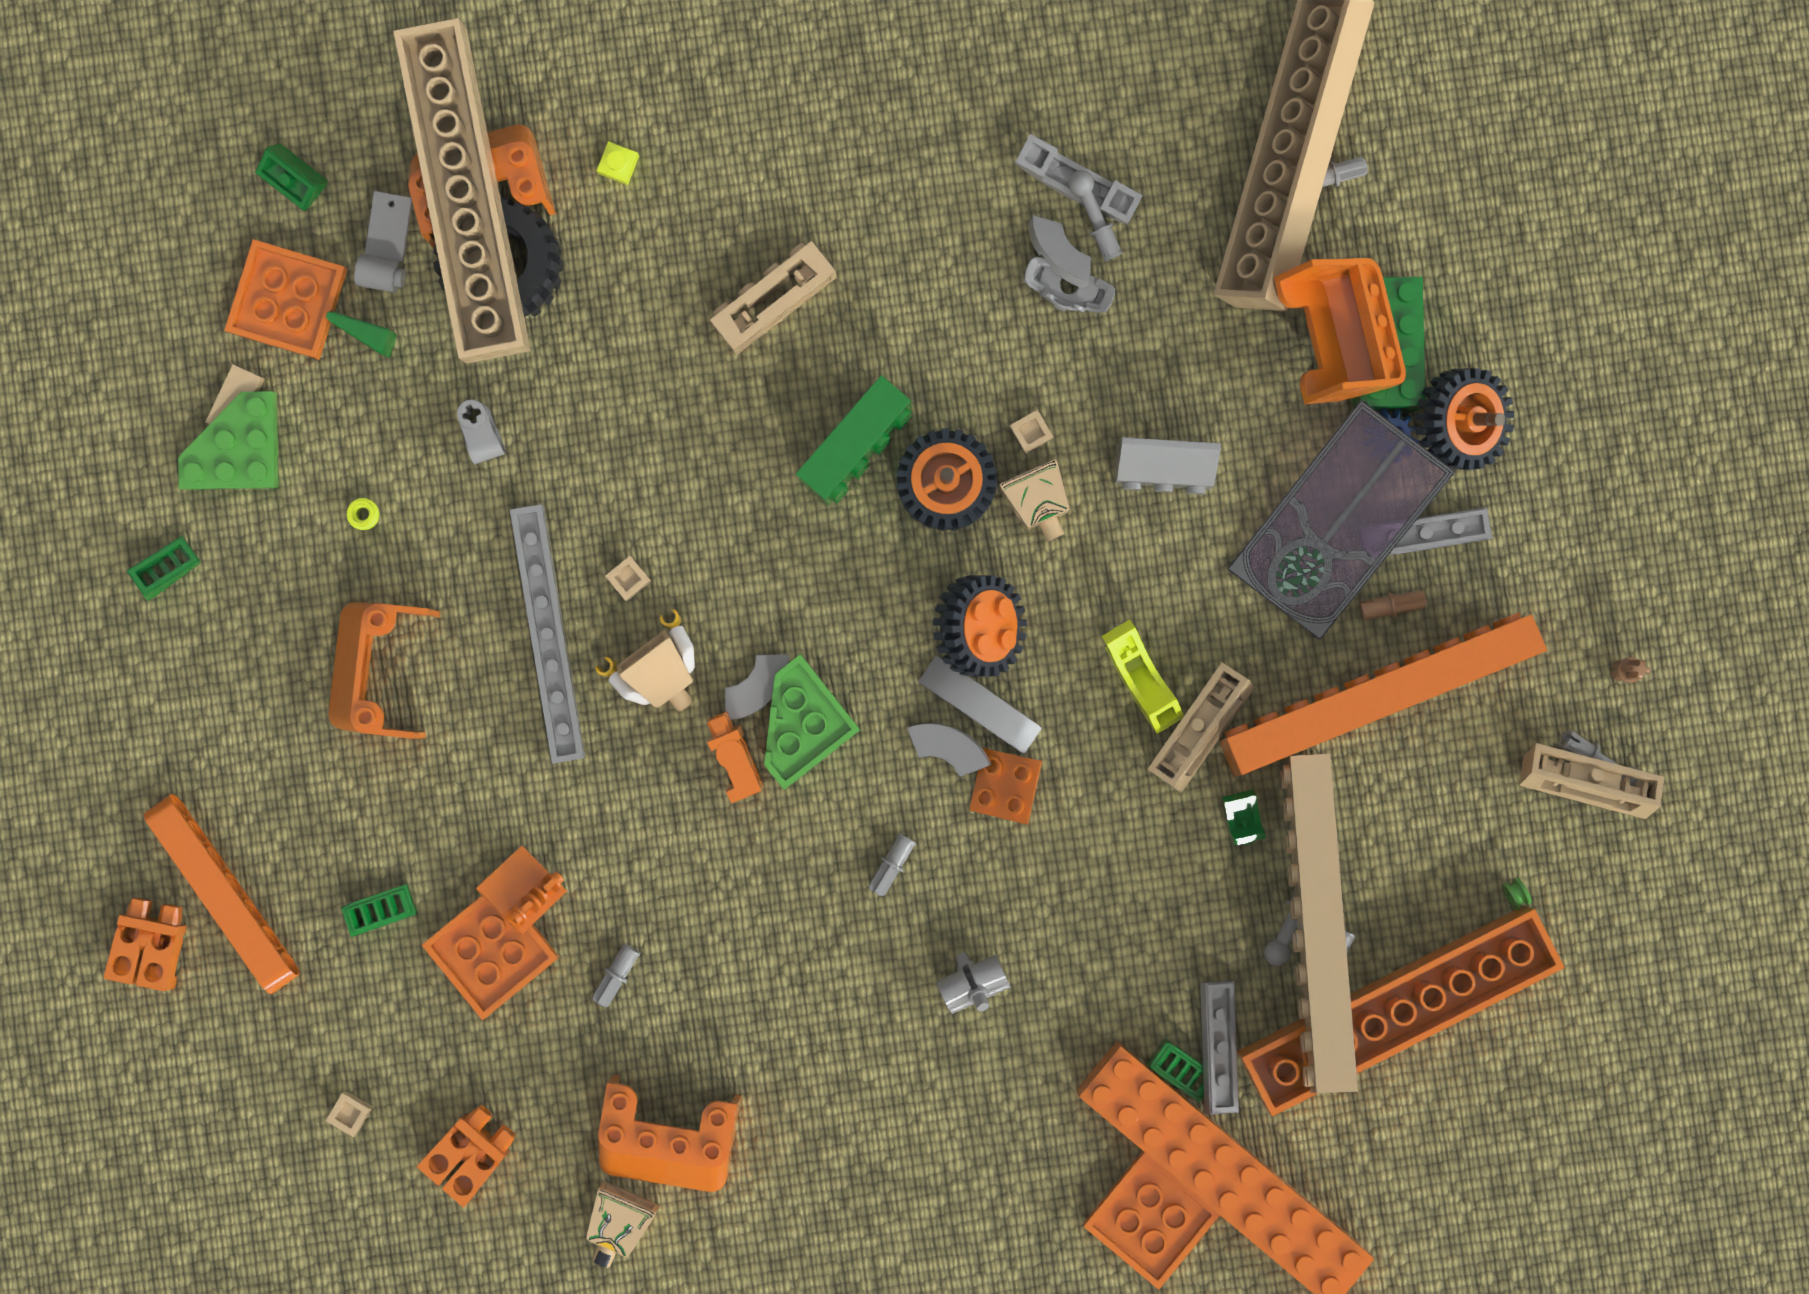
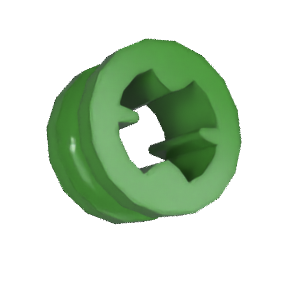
[1502,878,1532,911]

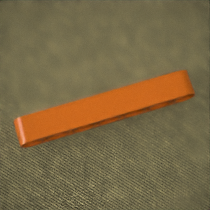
[143,794,300,994]

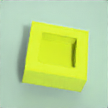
[596,141,639,185]

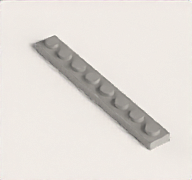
[510,504,586,764]

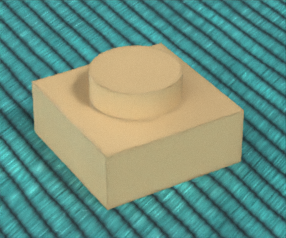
[1009,410,1054,455]
[605,556,651,601]
[326,1091,373,1137]

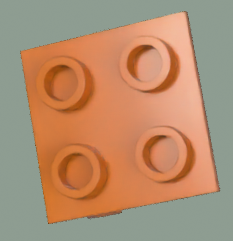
[969,748,1042,825]
[476,846,567,935]

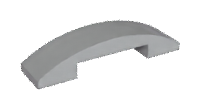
[1015,134,1143,225]
[918,655,1042,754]

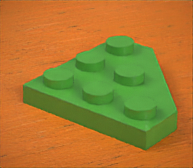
[178,391,279,490]
[764,654,860,790]

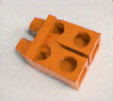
[707,711,764,804]
[103,897,187,991]
[416,1105,516,1208]

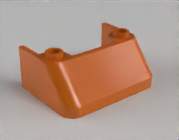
[328,602,440,739]

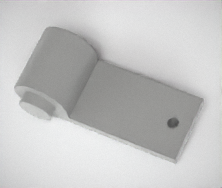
[354,191,413,293]

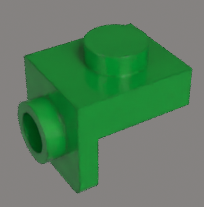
[1222,790,1266,845]

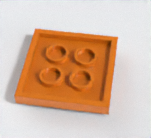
[224,239,348,360]
[422,896,560,1021]
[1083,1151,1220,1290]

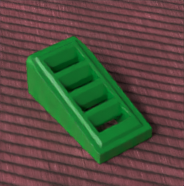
[326,311,397,358]
[126,536,201,601]
[341,884,418,937]
[1146,1038,1204,1103]

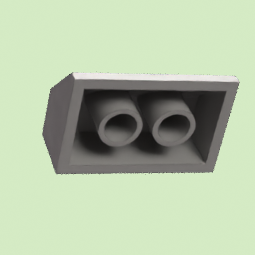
[1114,437,1221,495]

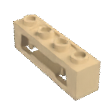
[710,241,837,355]
[1148,662,1255,793]
[1519,743,1664,819]

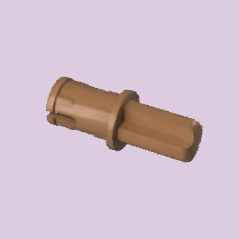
[1359,590,1426,621]
[1610,657,1650,683]

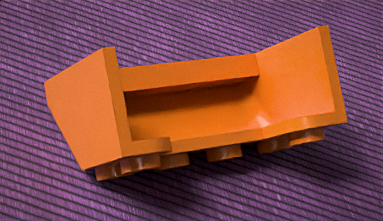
[408,124,556,249]
[1273,258,1406,404]
[598,1074,741,1192]

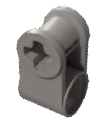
[457,399,506,464]

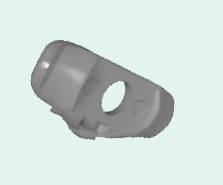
[1024,256,1115,313]

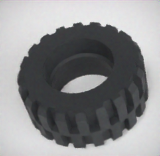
[433,196,563,322]

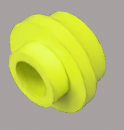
[346,498,380,530]

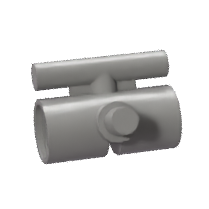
[936,953,1010,1014]

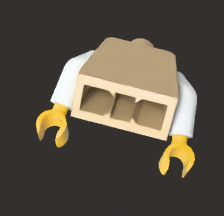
[595,609,695,711]

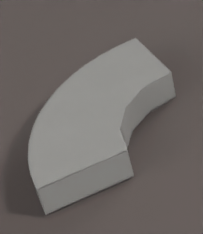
[1029,215,1091,289]
[725,654,789,720]
[908,723,992,777]

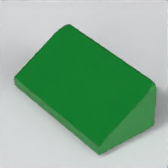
[255,144,328,211]

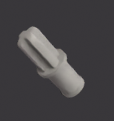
[1322,157,1368,187]
[868,833,917,896]
[592,943,641,1007]

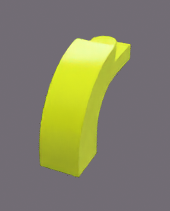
[1102,619,1184,734]

